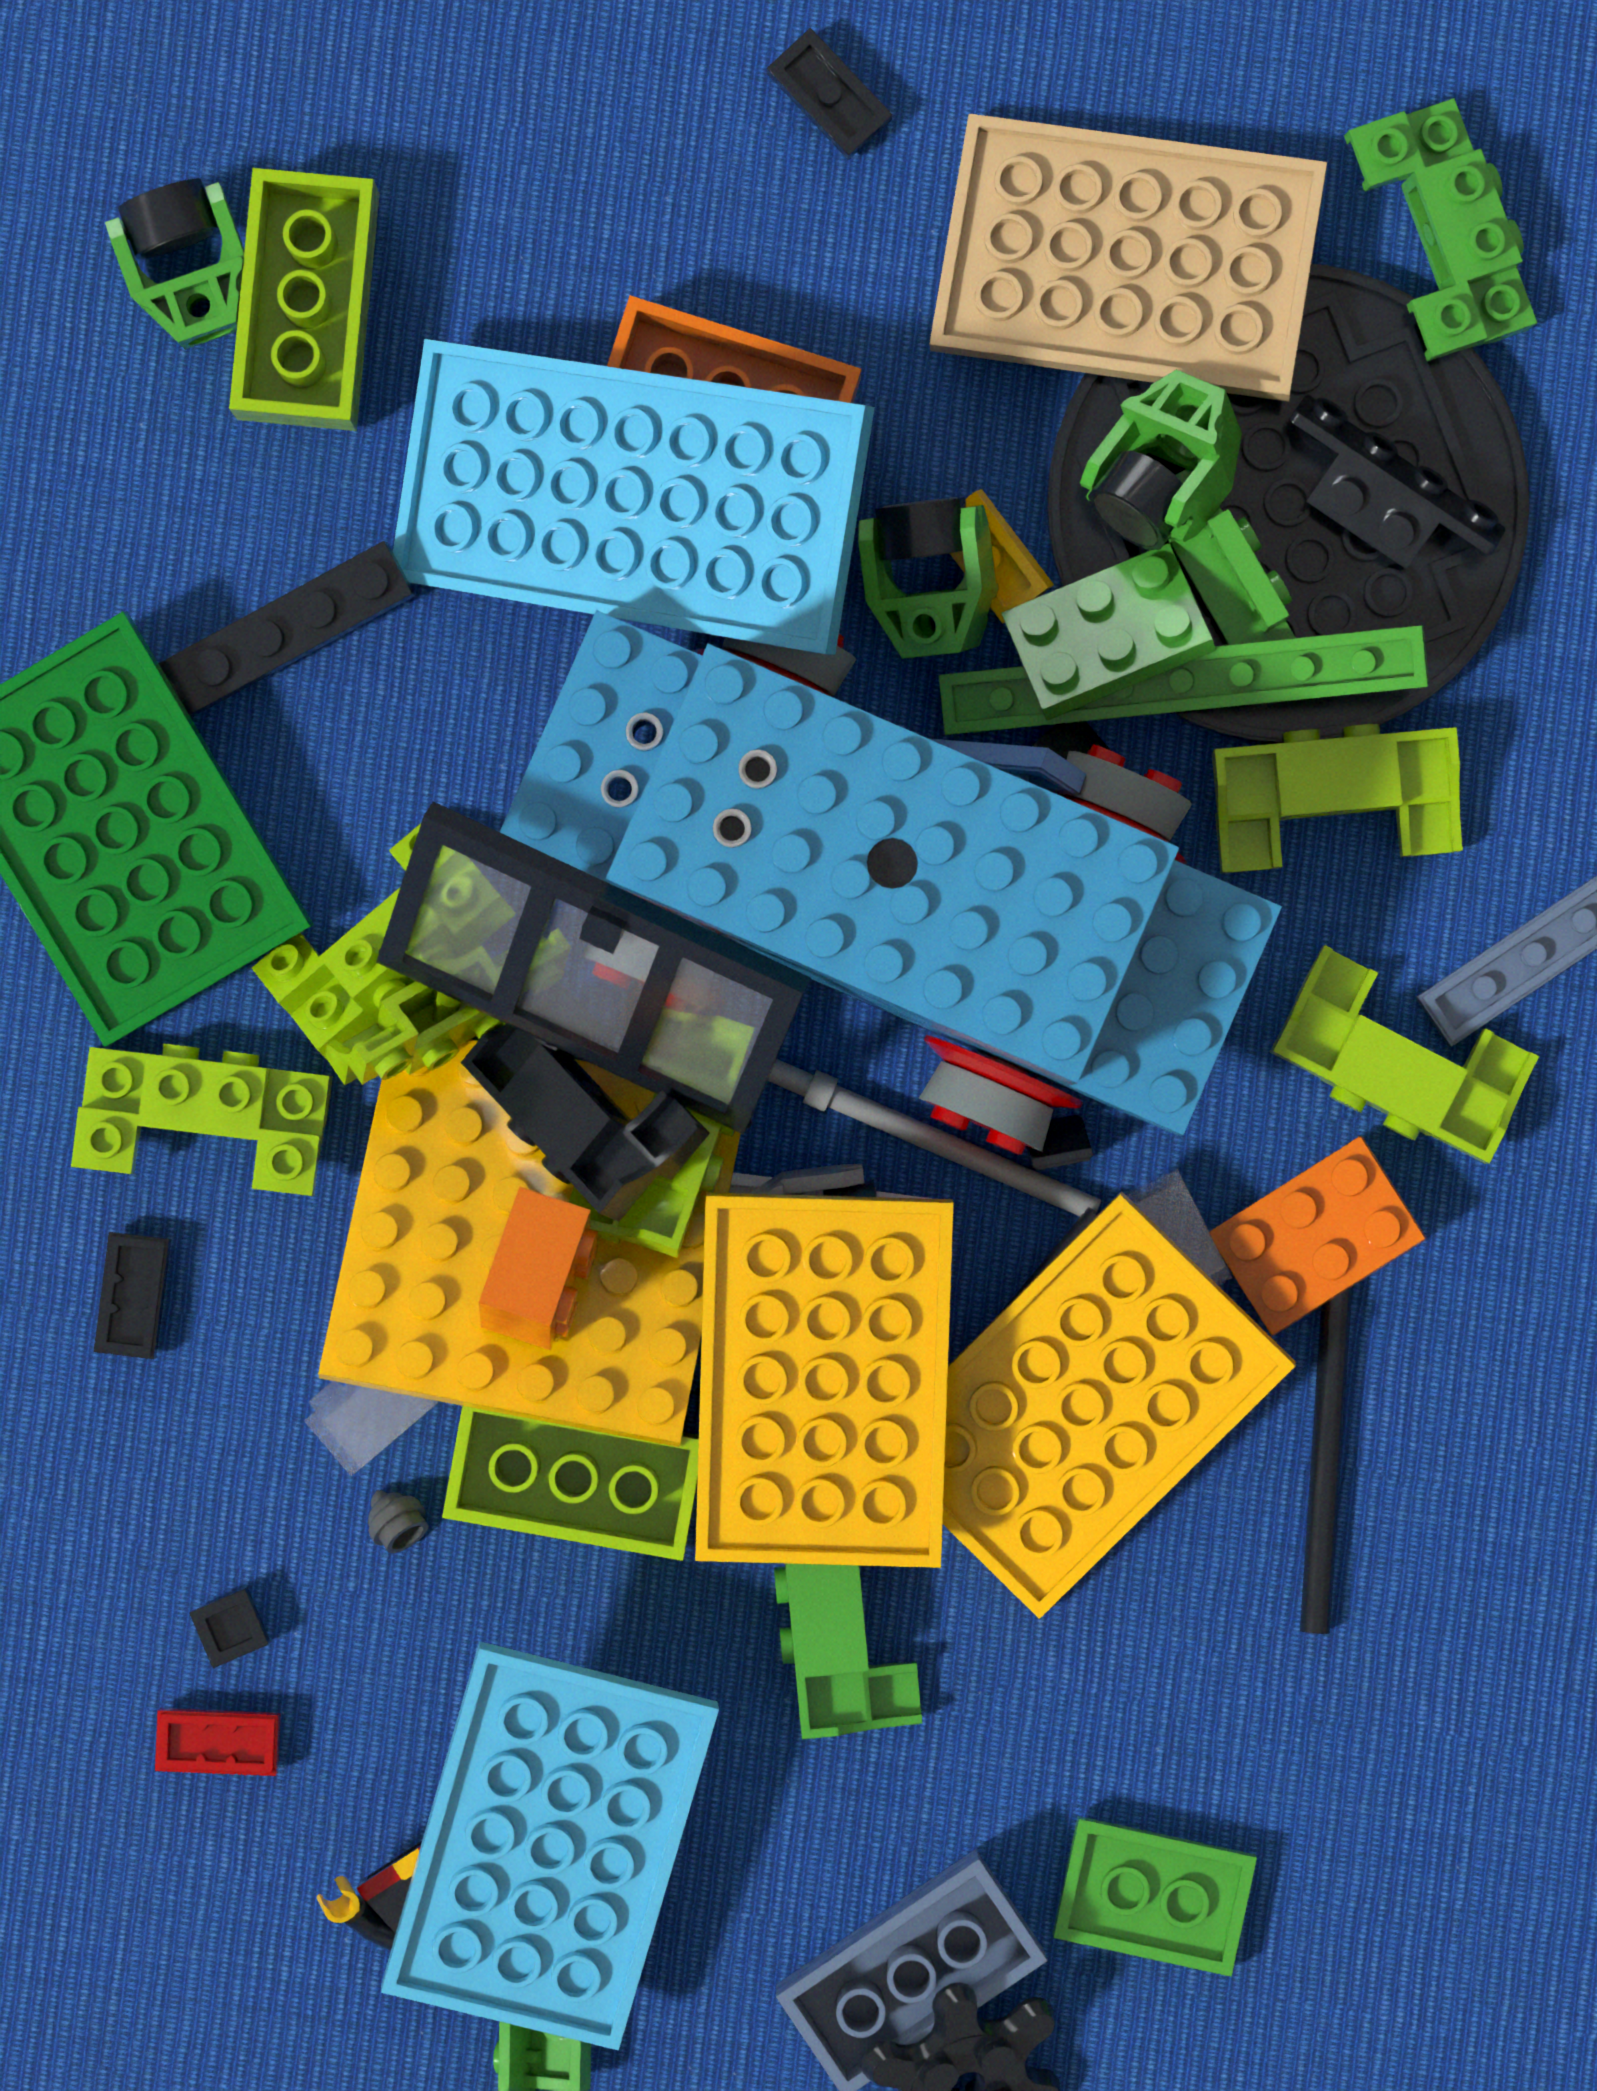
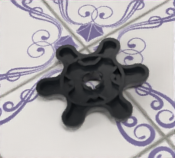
[860,1982,1061,2091]

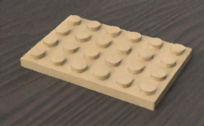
[929,114,1327,402]

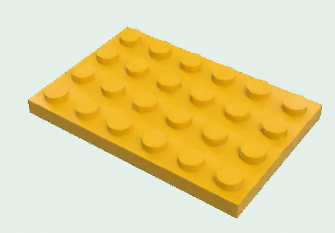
[943,1191,1296,1619]
[695,1192,954,1568]

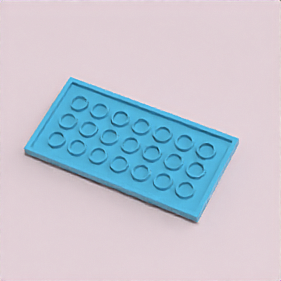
[393,339,875,655]

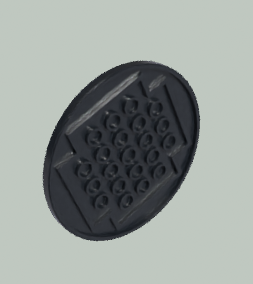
[1047,264,1529,744]

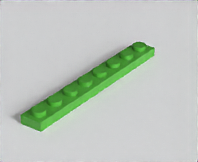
[939,625,1429,735]

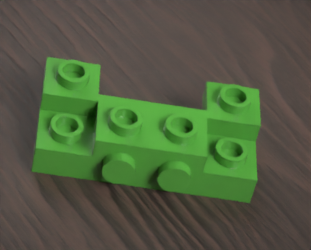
[1344,98,1537,361]
[774,1563,923,1739]

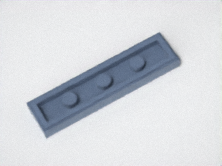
[1415,875,1597,1047]

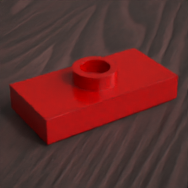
[155,1708,281,1776]

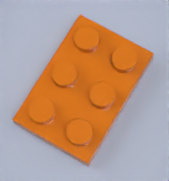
[1207,1136,1427,1336]

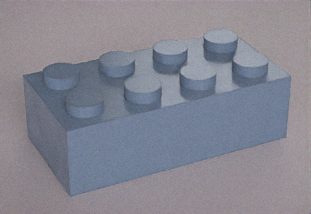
[776,1849,1047,2091]

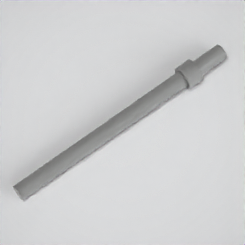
[768,1059,1101,1216]

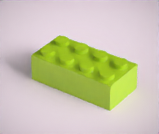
[229,168,380,431]
[442,1406,699,1561]

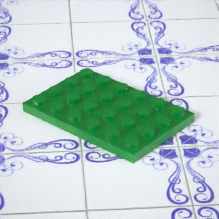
[0,611,314,1047]

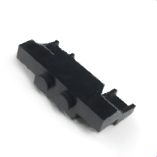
[461,980,710,1222]

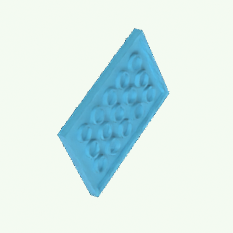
[381,1641,719,2050]

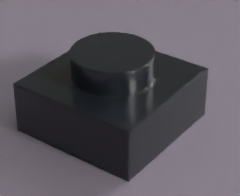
[189,1587,271,1668]

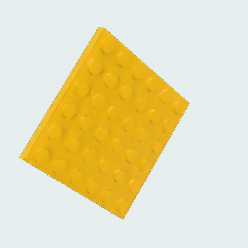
[318,1039,741,1447]

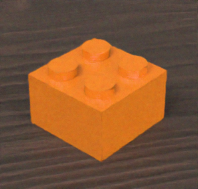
[479,1186,598,1351]

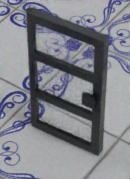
[376,801,811,1135]

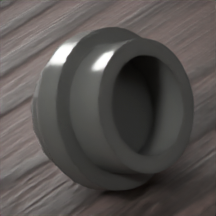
[368,1490,428,1553]

